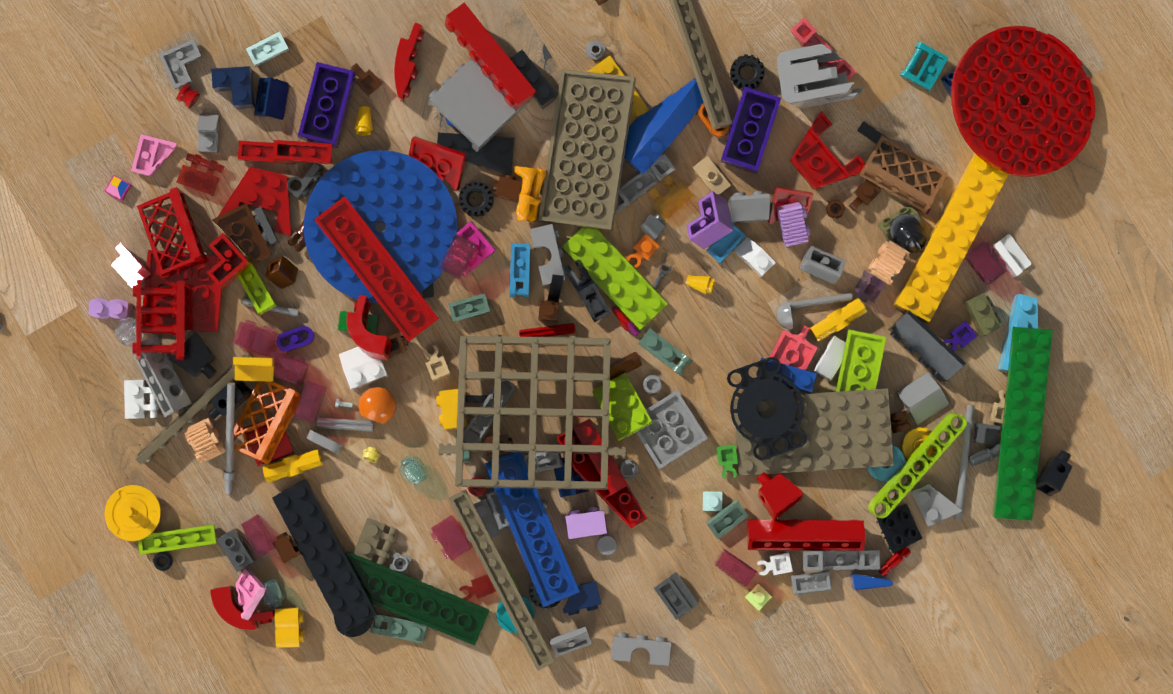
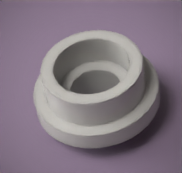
[586,41,605,60]

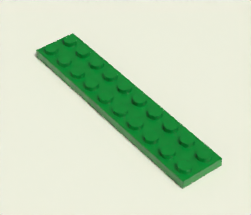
[993,326,1053,521]

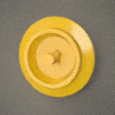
[104,485,161,541]

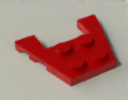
[790,111,866,190]
[218,167,292,236]

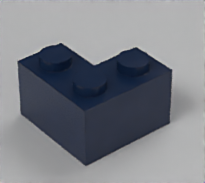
[211,66,255,109]

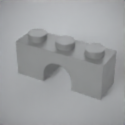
[530,224,568,287]
[611,632,671,666]

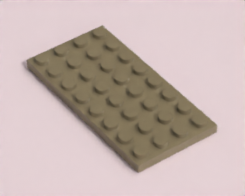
[539,69,636,230]
[734,388,894,476]

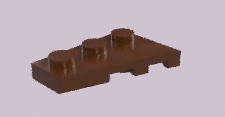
[212,203,272,263]

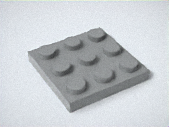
[636,390,708,469]

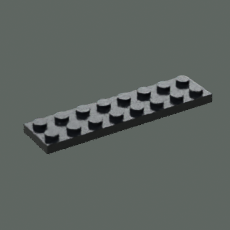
[272,479,378,634]

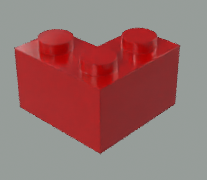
[207,233,252,289]

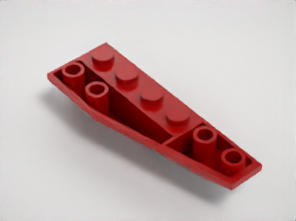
[556,418,647,528]

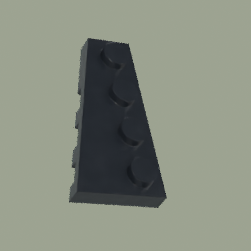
[437,132,514,176]

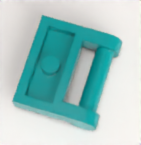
[900,42,949,92]

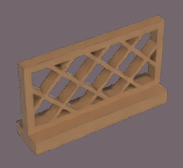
[859,135,947,213]

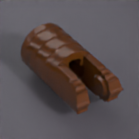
[287,221,306,252]

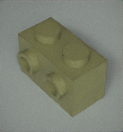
[963,293,1001,337]

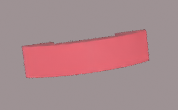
[790,18,856,81]

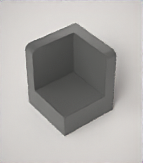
[973,423,1002,445]

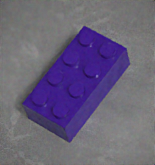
[298,62,356,148]
[720,87,781,174]

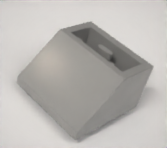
[728,191,770,223]

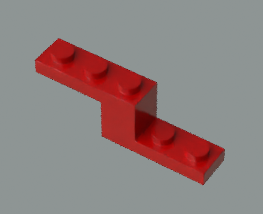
[238,140,333,164]

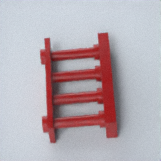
[132,280,185,360]

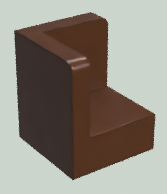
[265,256,298,289]

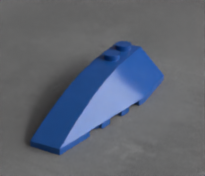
[624,78,704,174]

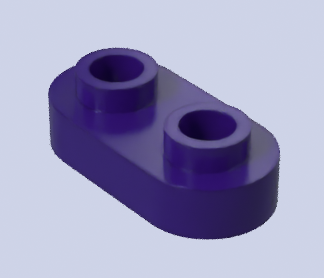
[276,326,314,352]

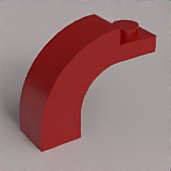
[347,295,392,361]
[210,586,275,630]

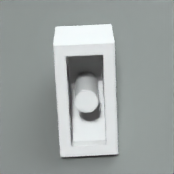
[734,237,776,278]

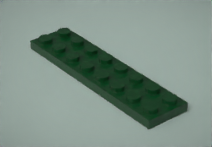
[346,551,490,646]

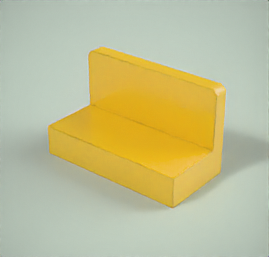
[233,357,274,382]

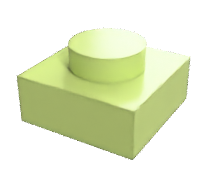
[745,583,772,611]

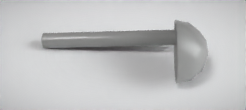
[776,293,853,329]

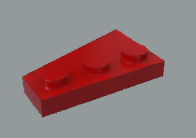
[408,136,466,191]

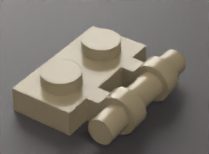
[353,518,398,566]

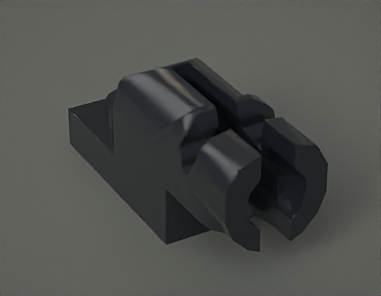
[564,260,611,322]

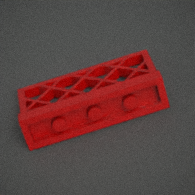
[137,187,207,276]

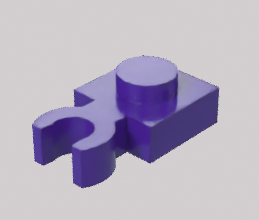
[943,321,977,351]

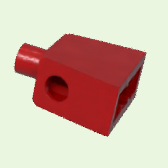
[757,472,804,521]

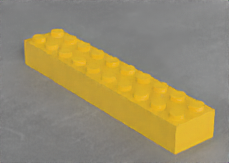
[892,153,1009,324]

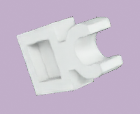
[757,552,793,575]

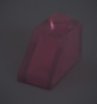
[241,514,276,558]

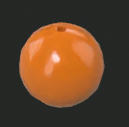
[358,387,396,424]

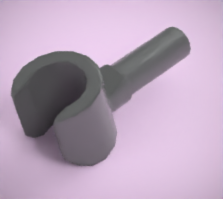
[653,262,671,289]

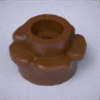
[826,200,845,219]

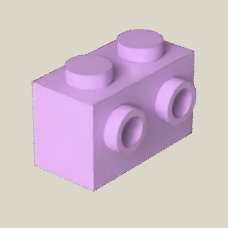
[565,507,607,539]

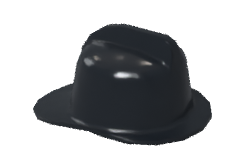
[890,214,926,253]

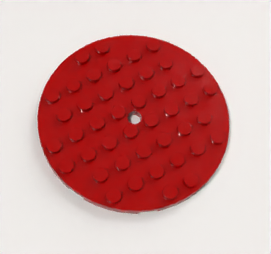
[951,26,1095,177]

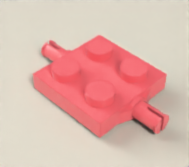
[769,325,818,370]

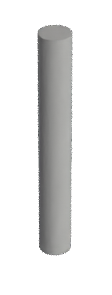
[241,297,299,317]

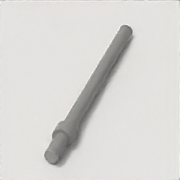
[223,383,235,494]
[954,405,975,520]

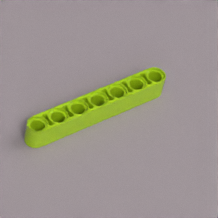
[868,413,967,518]

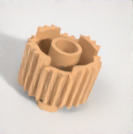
[868,241,910,285]
[185,418,226,463]

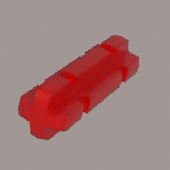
[878,547,911,577]

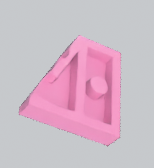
[131,134,178,177]
[235,568,266,620]

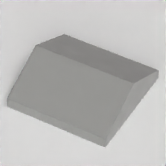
[896,372,949,425]

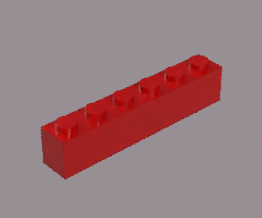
[445,2,536,110]
[747,519,866,551]

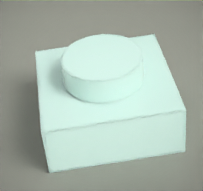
[703,491,722,511]

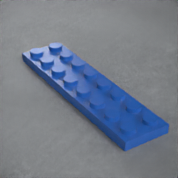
[484,452,580,607]

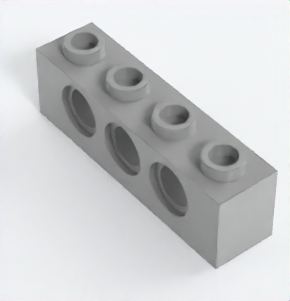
[130,336,192,417]

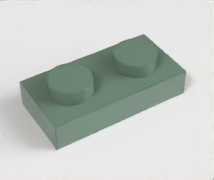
[448,293,490,322]
[706,500,748,539]

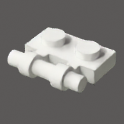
[124,380,160,419]

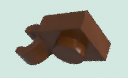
[351,63,382,97]
[849,179,881,211]

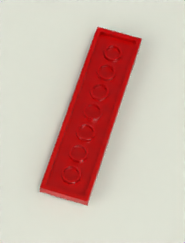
[314,197,439,342]

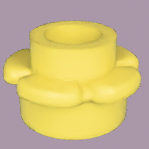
[362,447,381,463]

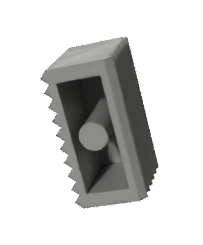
[799,246,846,284]

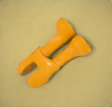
[514,166,547,222]

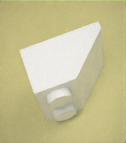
[339,347,389,390]

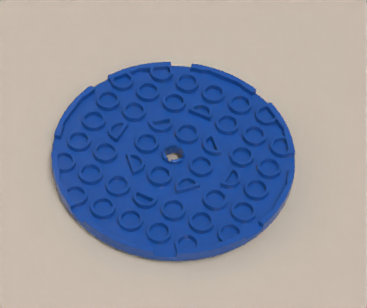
[304,150,457,303]

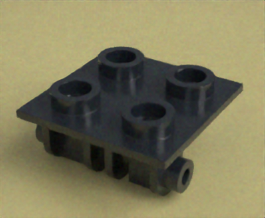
[876,503,922,554]

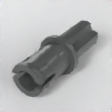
[969,444,1000,466]

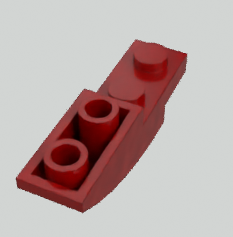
[394,23,425,102]

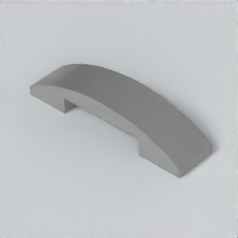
[616,154,676,214]
[803,550,880,571]

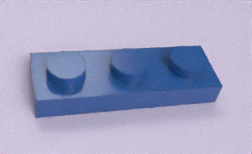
[756,357,817,392]

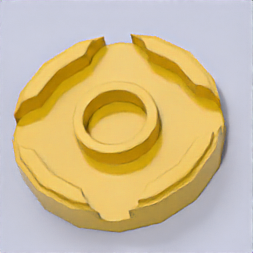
[901,427,933,465]

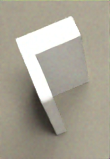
[991,234,1031,278]

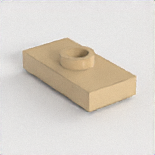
[692,156,731,195]

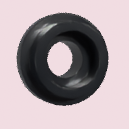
[153,551,173,571]

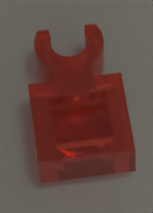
[459,574,496,600]

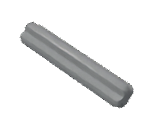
[316,418,374,431]

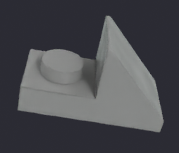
[197,114,220,153]

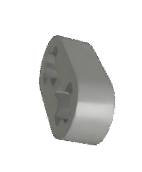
[306,429,343,454]

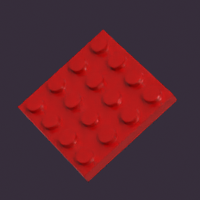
[141,250,222,333]

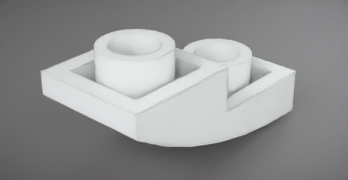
[814,336,846,381]

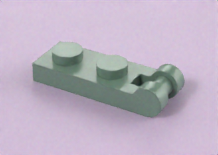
[638,328,692,376]
[370,614,427,643]

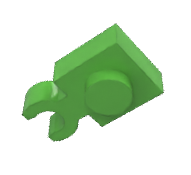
[716,445,738,479]

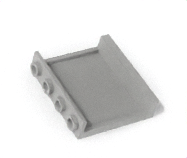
[428,57,530,152]

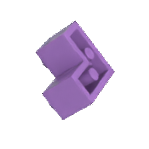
[687,192,733,249]

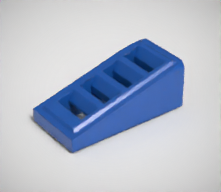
[851,574,893,590]

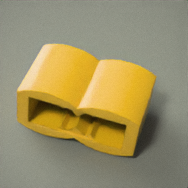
[275,607,305,648]

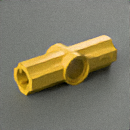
[810,298,867,342]
[262,450,323,483]

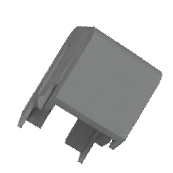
[777,44,865,108]

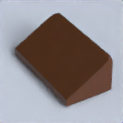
[602,352,642,381]

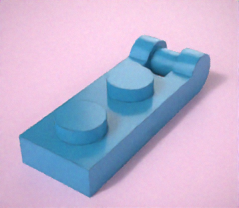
[510,243,530,298]

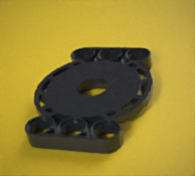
[727,357,807,460]

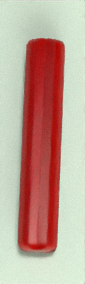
[519,323,576,337]

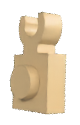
[424,345,451,382]
[990,390,1005,424]

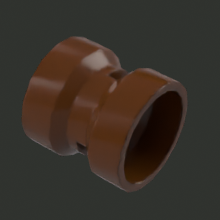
[890,410,911,433]

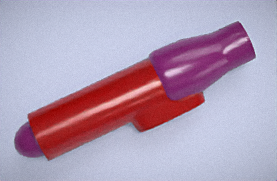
[612,306,640,337]

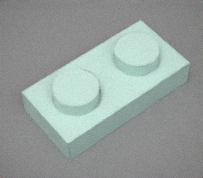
[246,32,289,67]

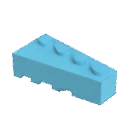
[998,294,1038,372]

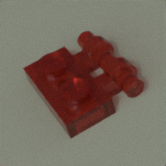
[176,153,224,196]

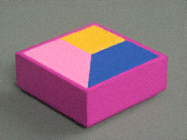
[105,175,131,201]

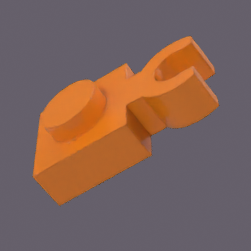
[627,234,660,269]

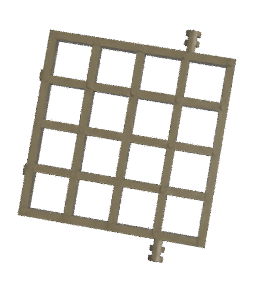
[439,334,626,490]

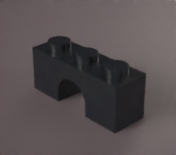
[510,50,557,110]

